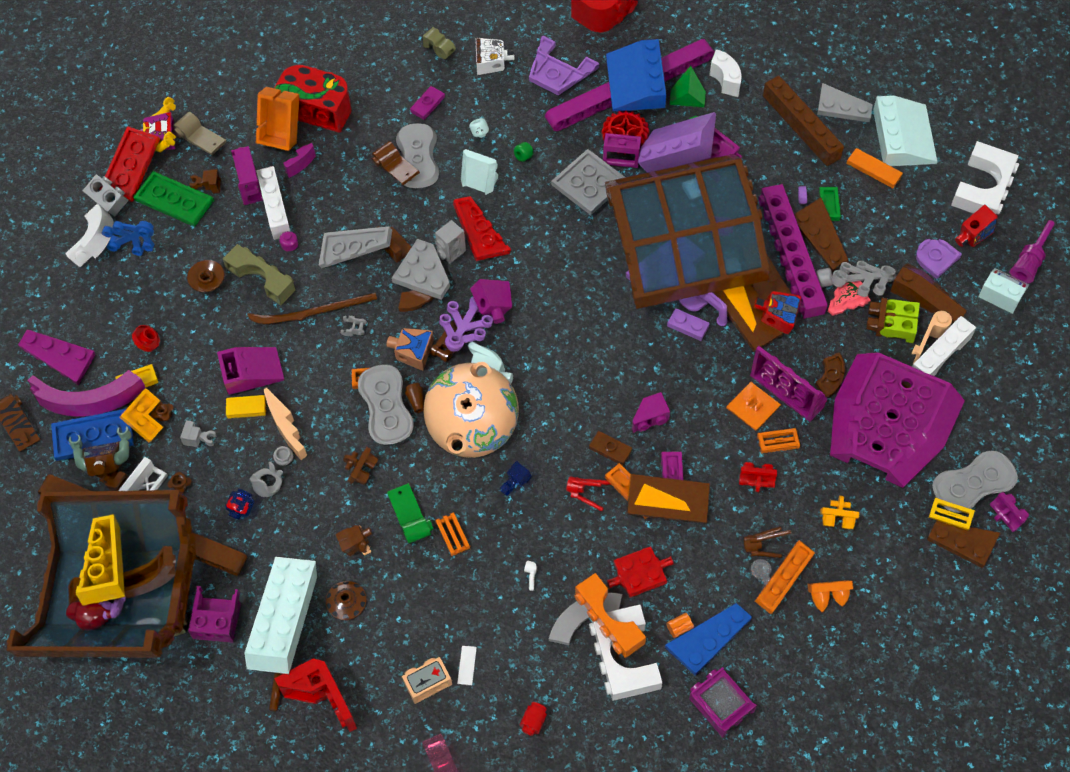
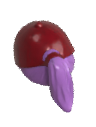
[66,597,126,631]

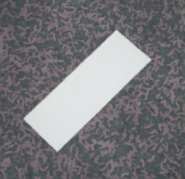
[457,646,477,685]

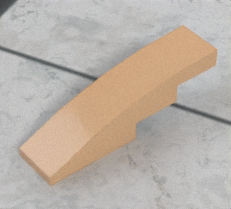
[264,388,307,460]

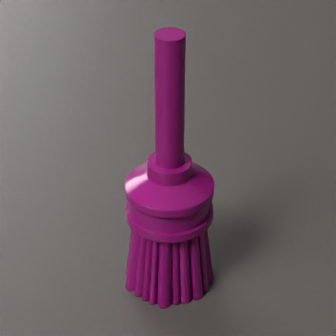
[1009,220,1055,284]

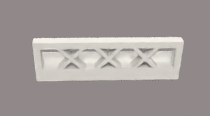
[119,457,168,535]

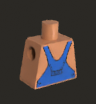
[387,328,434,370]

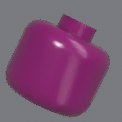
[279,231,298,251]

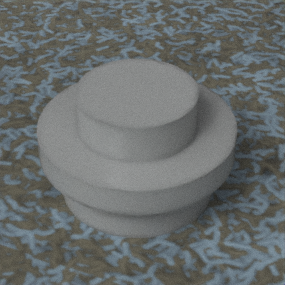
[273,446,293,466]

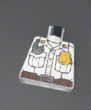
[476,38,514,75]

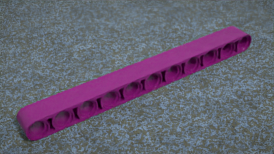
[545,39,715,131]

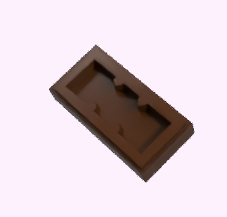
[589,431,633,466]

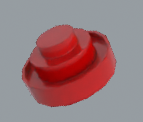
[132,325,160,352]

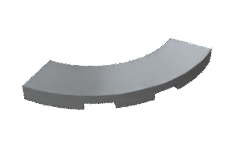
[549,593,622,645]

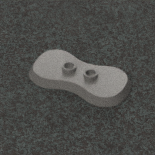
[396,124,439,188]
[358,365,414,444]
[932,451,1018,513]

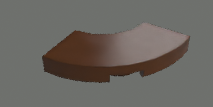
[399,290,435,312]
[815,352,845,399]

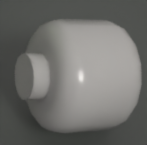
[817,268,833,288]

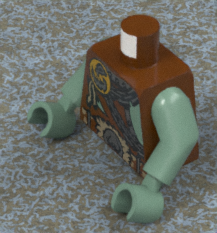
[69,426,132,476]

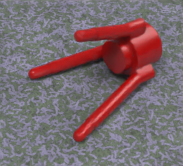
[566,476,611,511]

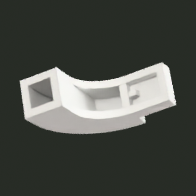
[65,204,114,267]

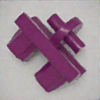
[990,492,1029,532]

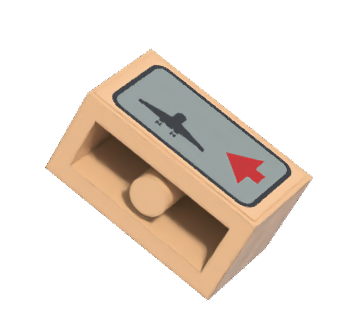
[402,657,452,704]

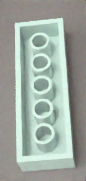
[245,557,317,674]

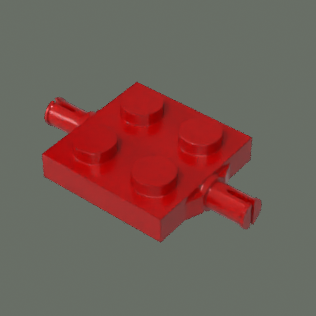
[607,546,674,598]

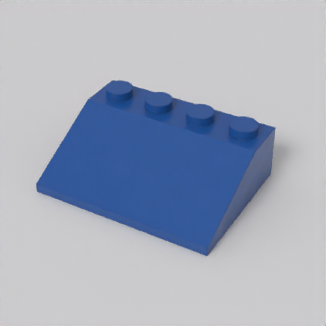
[606,39,666,111]

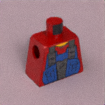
[955,204,998,247]
[754,291,801,334]

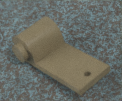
[173,112,226,155]

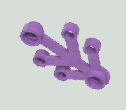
[439,297,493,351]

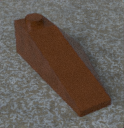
[890,263,967,323]

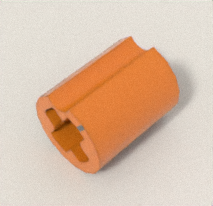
[666,613,694,638]

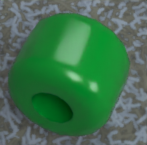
[514,142,534,162]

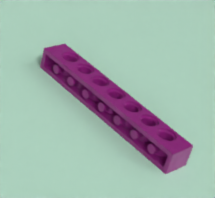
[758,184,827,319]

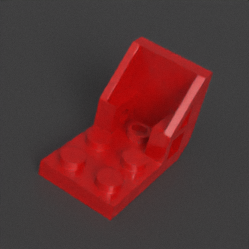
[274,658,357,732]

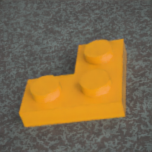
[119,388,163,442]

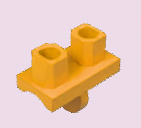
[820,495,859,529]

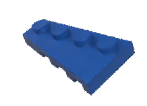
[665,603,752,676]

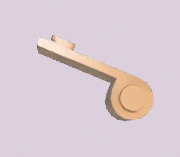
[912,311,952,364]

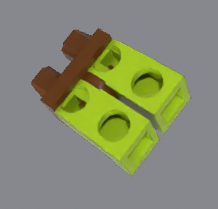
[866,298,920,343]

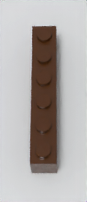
[763,75,844,166]

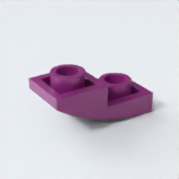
[283,143,316,178]

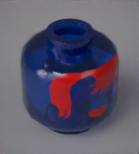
[225,489,254,520]

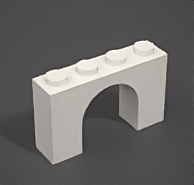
[951,141,1019,214]
[589,605,662,701]

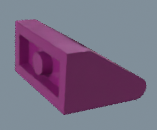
[603,133,641,168]

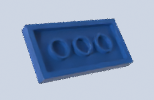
[51,409,134,461]

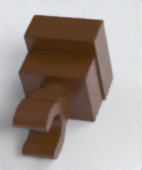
[189,169,221,194]
[95,471,129,491]

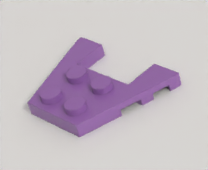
[529,36,599,95]

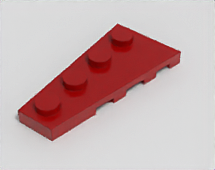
[453,196,511,261]

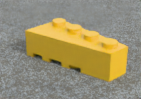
[76,514,125,606]

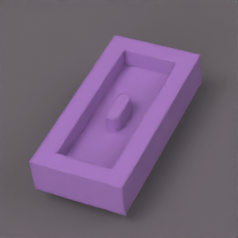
[667,308,710,341]

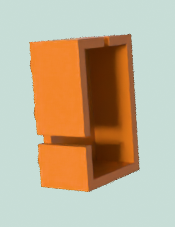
[256,87,299,151]

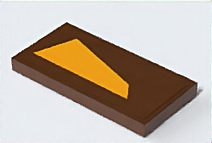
[712,284,784,352]
[627,474,710,524]

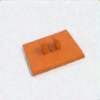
[726,382,781,431]

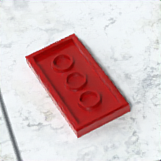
[99,126,160,202]

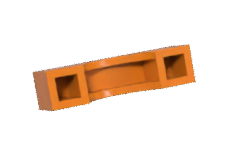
[574,573,646,658]

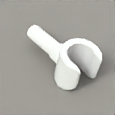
[524,561,537,591]

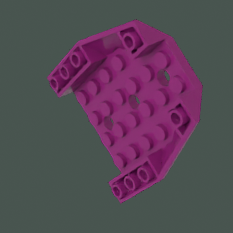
[830,352,965,488]

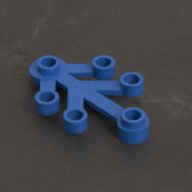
[102,221,155,256]

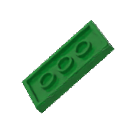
[134,171,214,227]

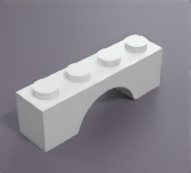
[256,166,290,240]
[912,316,976,376]

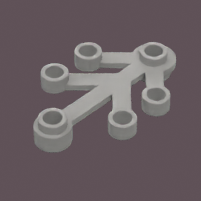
[831,261,896,297]

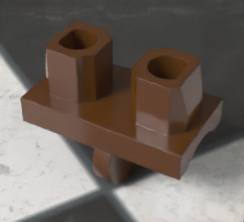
[343,446,378,485]

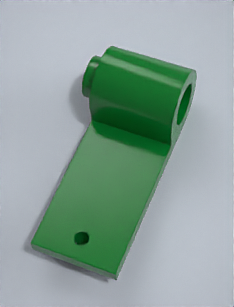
[387,483,433,544]

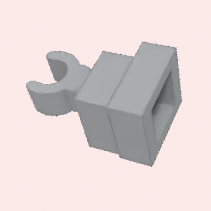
[180,420,217,447]

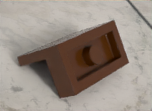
[376,226,412,263]

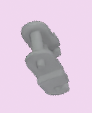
[340,316,367,336]

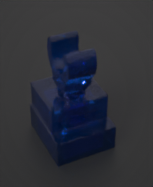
[500,461,532,496]

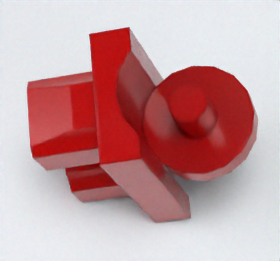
[739,462,777,492]

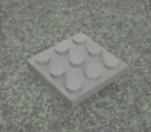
[551,149,624,215]

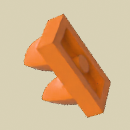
[807,580,853,612]

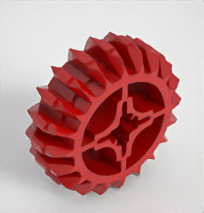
[602,111,649,154]

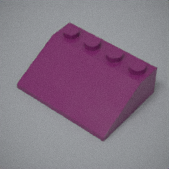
[750,346,827,422]

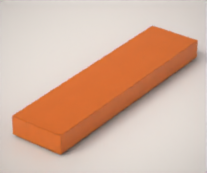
[755,540,815,614]

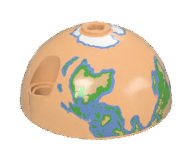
[424,362,519,458]

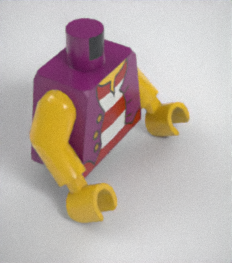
[137,97,176,152]

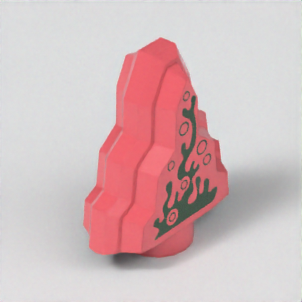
[828,281,871,316]

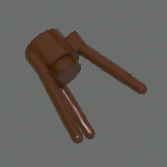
[743,527,791,558]

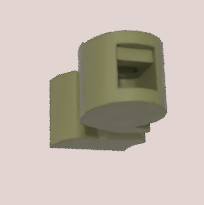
[423,27,456,59]

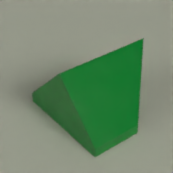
[670,66,706,107]

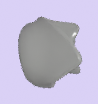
[250,462,283,497]

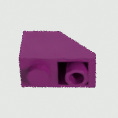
[632,392,670,432]

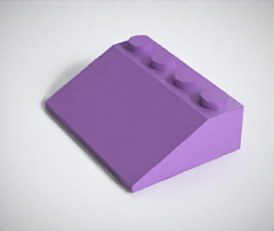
[638,112,716,172]

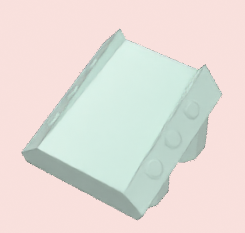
[461,149,498,195]

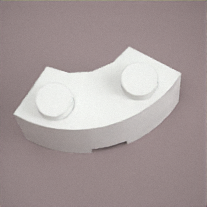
[710,49,741,97]

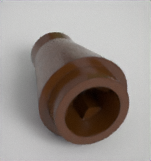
[405,383,424,413]

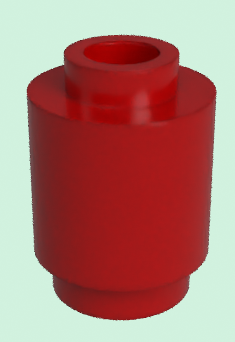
[519,702,547,736]

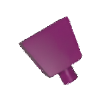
[470,279,512,324]

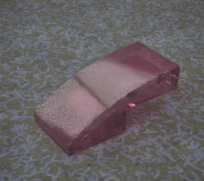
[422,733,458,772]

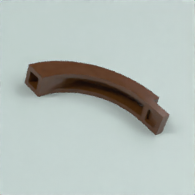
[68,546,176,605]

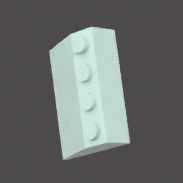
[873,96,937,166]

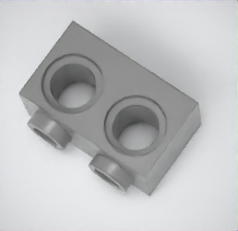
[82,174,128,216]
[435,220,466,264]

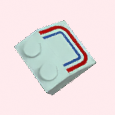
[978,268,1029,314]

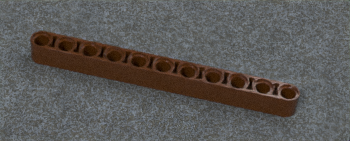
[38,474,248,576]

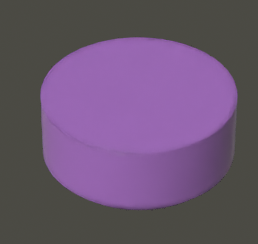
[798,186,807,205]

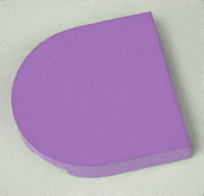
[916,239,962,279]

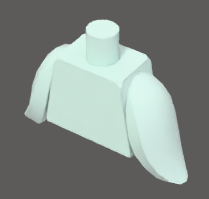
[468,341,513,384]

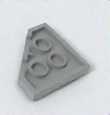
[392,239,450,300]

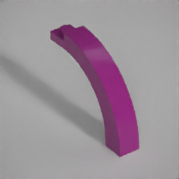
[27,370,146,416]

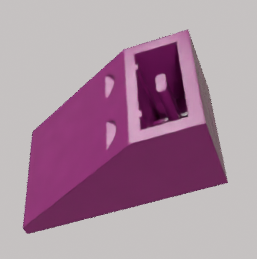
[217,347,284,395]

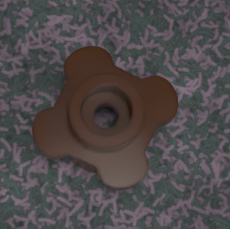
[151,402,174,421]
[168,472,191,493]

